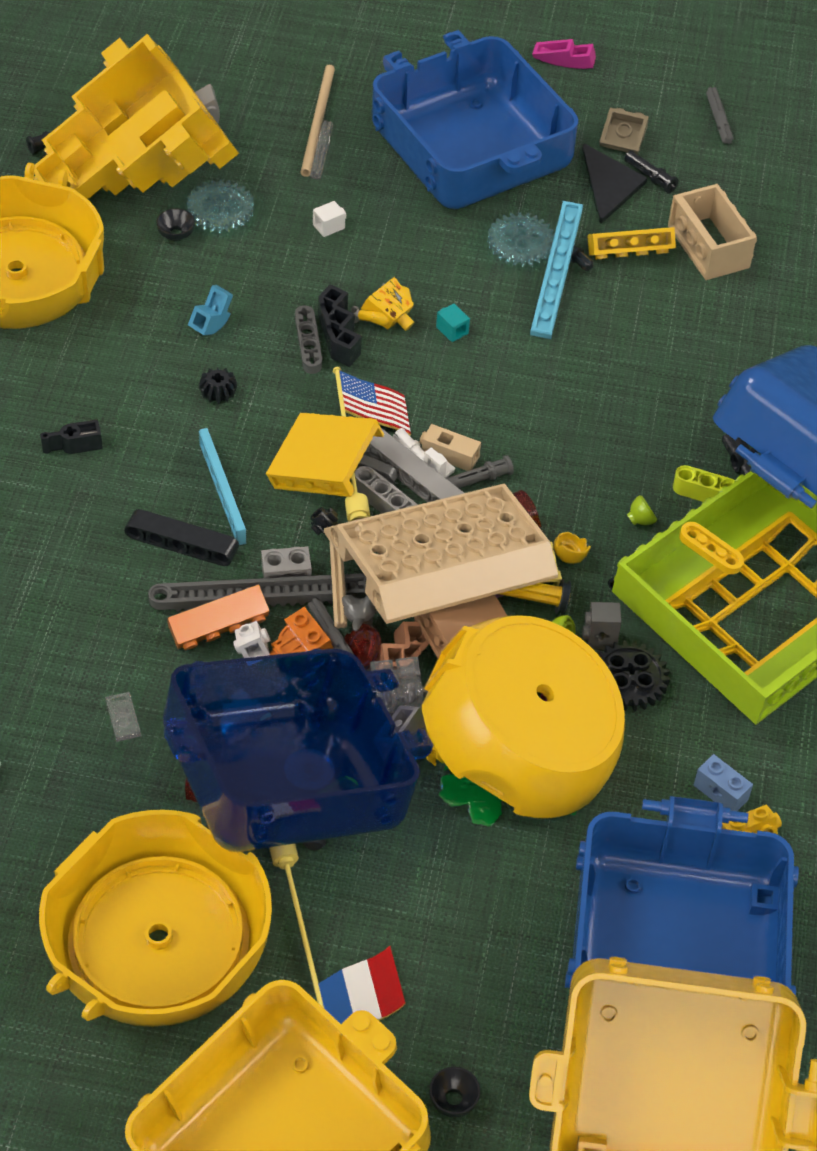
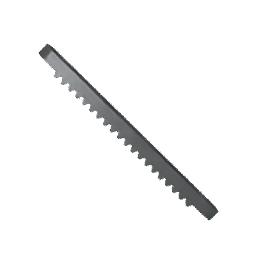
[148,573,367,612]

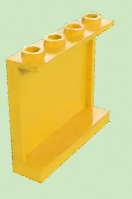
[266,413,385,497]

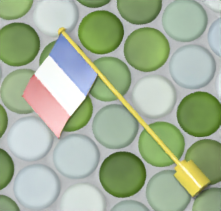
[267,827,405,1024]

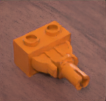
[254,607,335,675]

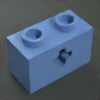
[694,754,753,811]

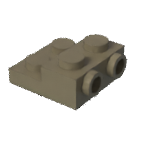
[599,108,649,155]

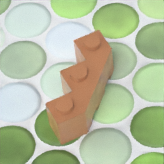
[374,619,429,677]

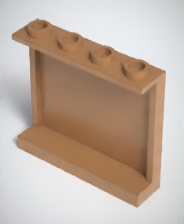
[414,595,507,658]

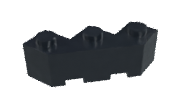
[318,284,362,367]

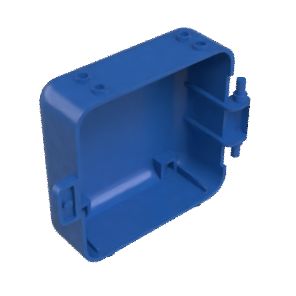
[713,345,817,509]
[565,796,799,996]

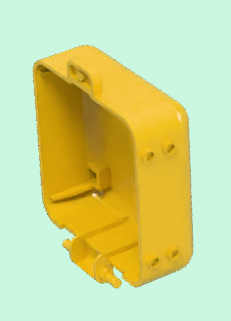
[529,957,817,1151]

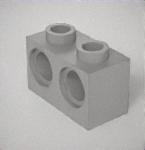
[261,546,312,578]

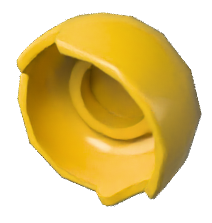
[553,532,591,564]

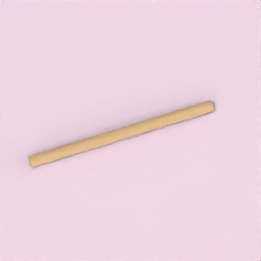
[301,65,335,177]

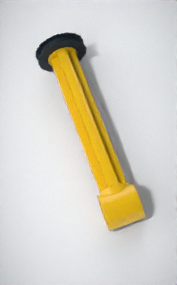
[500,579,571,615]

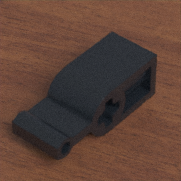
[40,419,103,454]

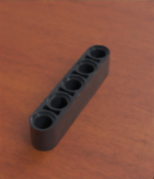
[124,509,239,566]

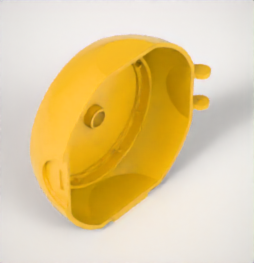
[0,162,104,329]
[422,615,625,818]
[39,810,272,1027]

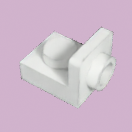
[424,447,455,478]

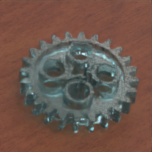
[187,179,254,233]
[488,212,554,266]

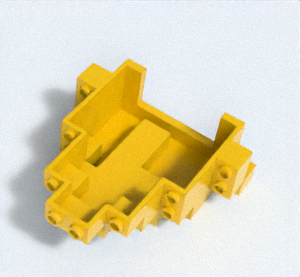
[34,34,239,199]

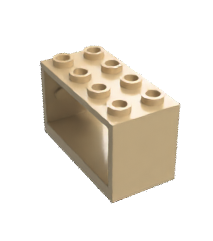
[668,184,757,280]

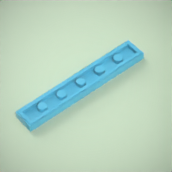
[199,428,246,545]

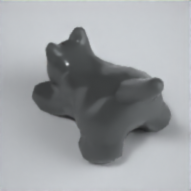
[342,595,379,633]

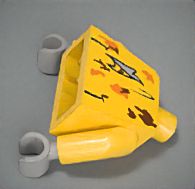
[351,277,415,331]

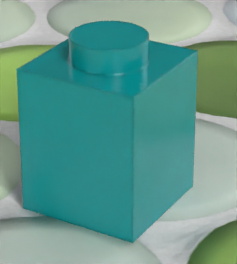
[436,304,470,342]

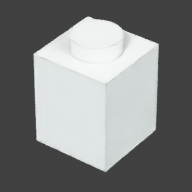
[313,201,346,237]

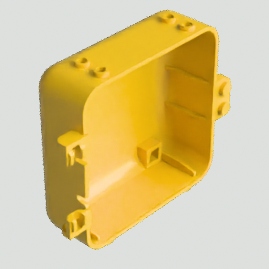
[125,980,431,1151]

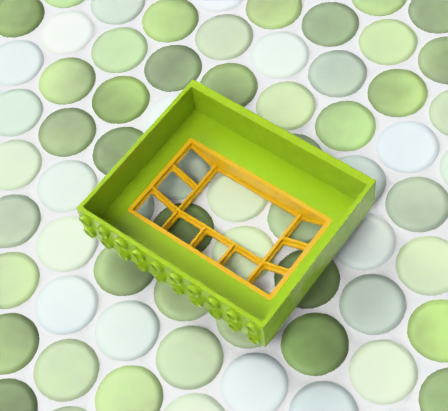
[612,471,817,725]

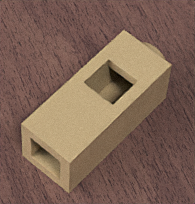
[420,424,481,471]

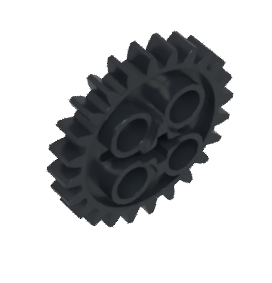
[598,640,670,712]

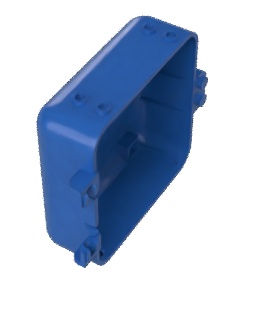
[372,30,578,209]

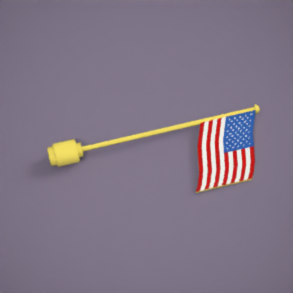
[333,367,411,522]

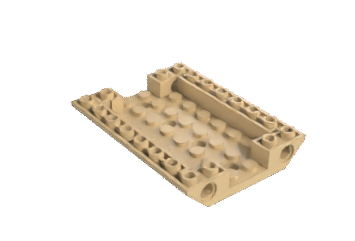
[324,484,558,624]

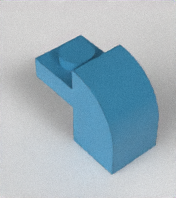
[188,285,233,335]

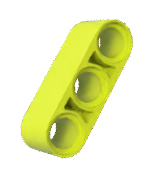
[673,465,735,502]

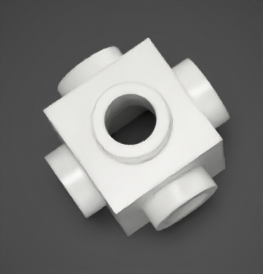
[233,621,270,664]

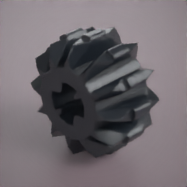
[199,367,237,404]

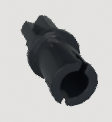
[570,245,594,271]

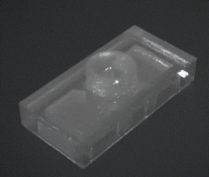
[105,692,141,742]

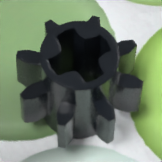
[310,507,339,535]

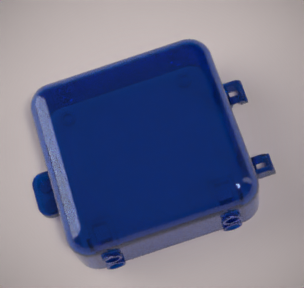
[163,649,433,852]

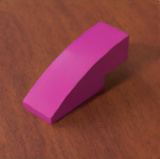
[532,39,596,69]

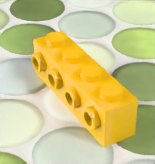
[588,227,676,259]

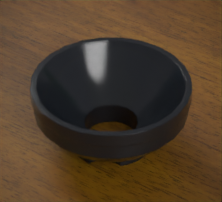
[157,208,195,241]
[429,1067,480,1117]

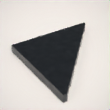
[582,143,647,224]

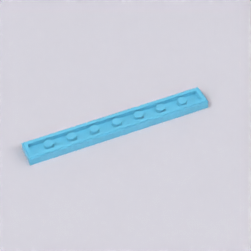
[530,201,583,339]

